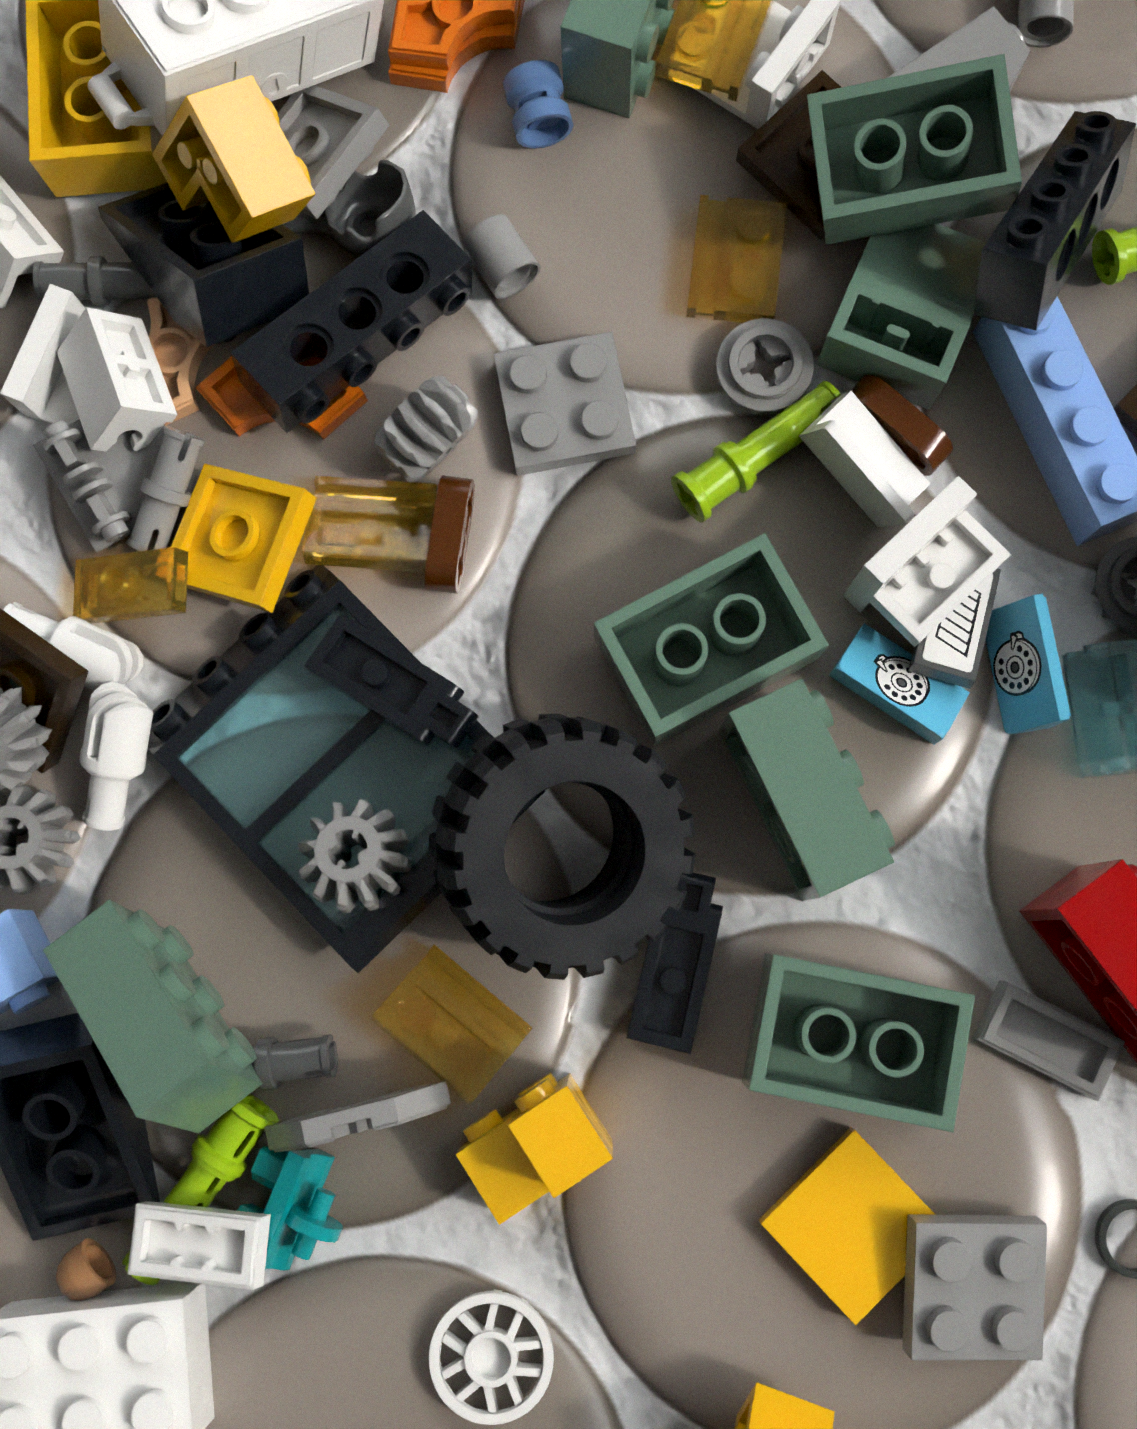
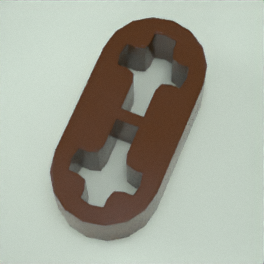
[850,375,953,476]
[425,475,475,594]

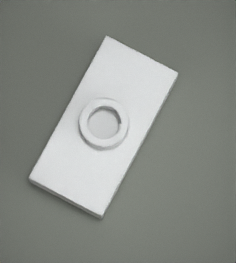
[127,1201,271,1290]

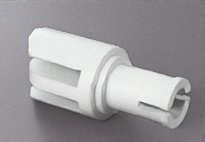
[3,602,143,691]
[79,682,153,831]

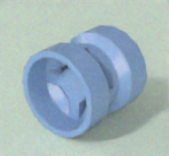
[503,60,574,149]

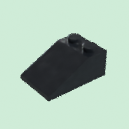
[98,183,310,347]
[0,1013,160,1241]

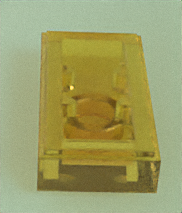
[73,547,188,624]

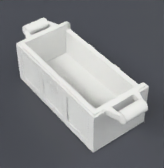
[87,0,385,136]

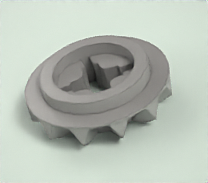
[716,318,814,415]

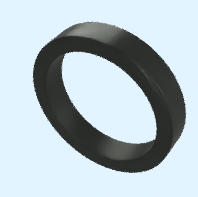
[1095,1199,1137,1279]

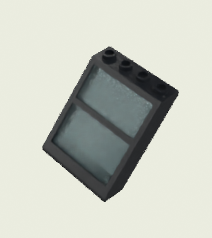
[148,562,546,973]

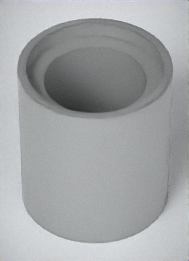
[1017,0,1074,48]
[463,214,541,299]

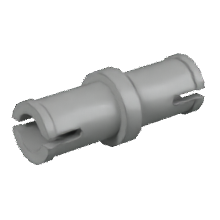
[127,426,205,557]

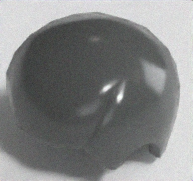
[323,160,416,254]

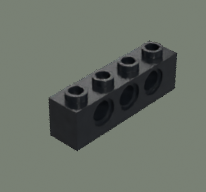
[974,111,1136,330]
[230,210,472,433]

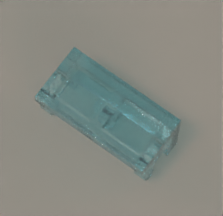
[1062,639,1137,779]

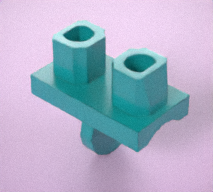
[236,1146,343,1271]

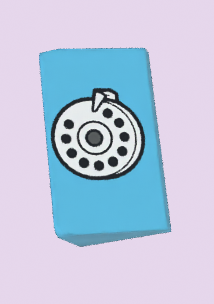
[986,593,1071,734]
[829,623,970,745]

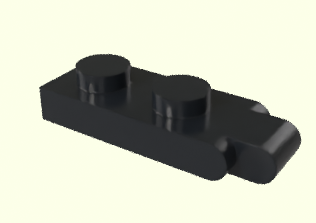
[304,613,479,749]
[626,872,723,1054]

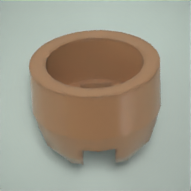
[56,1238,117,1301]

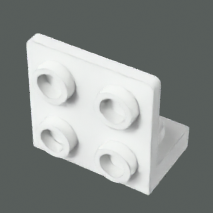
[669,0,841,129]

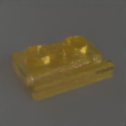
[655,0,774,102]
[686,194,787,323]
[302,476,438,573]
[371,944,532,1105]

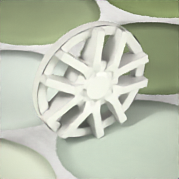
[429,1289,554,1425]

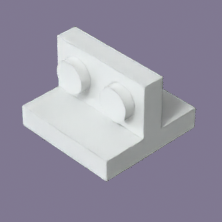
[843,476,1011,647]

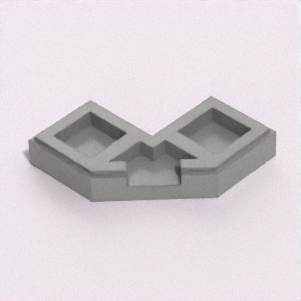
[264,1081,451,1153]

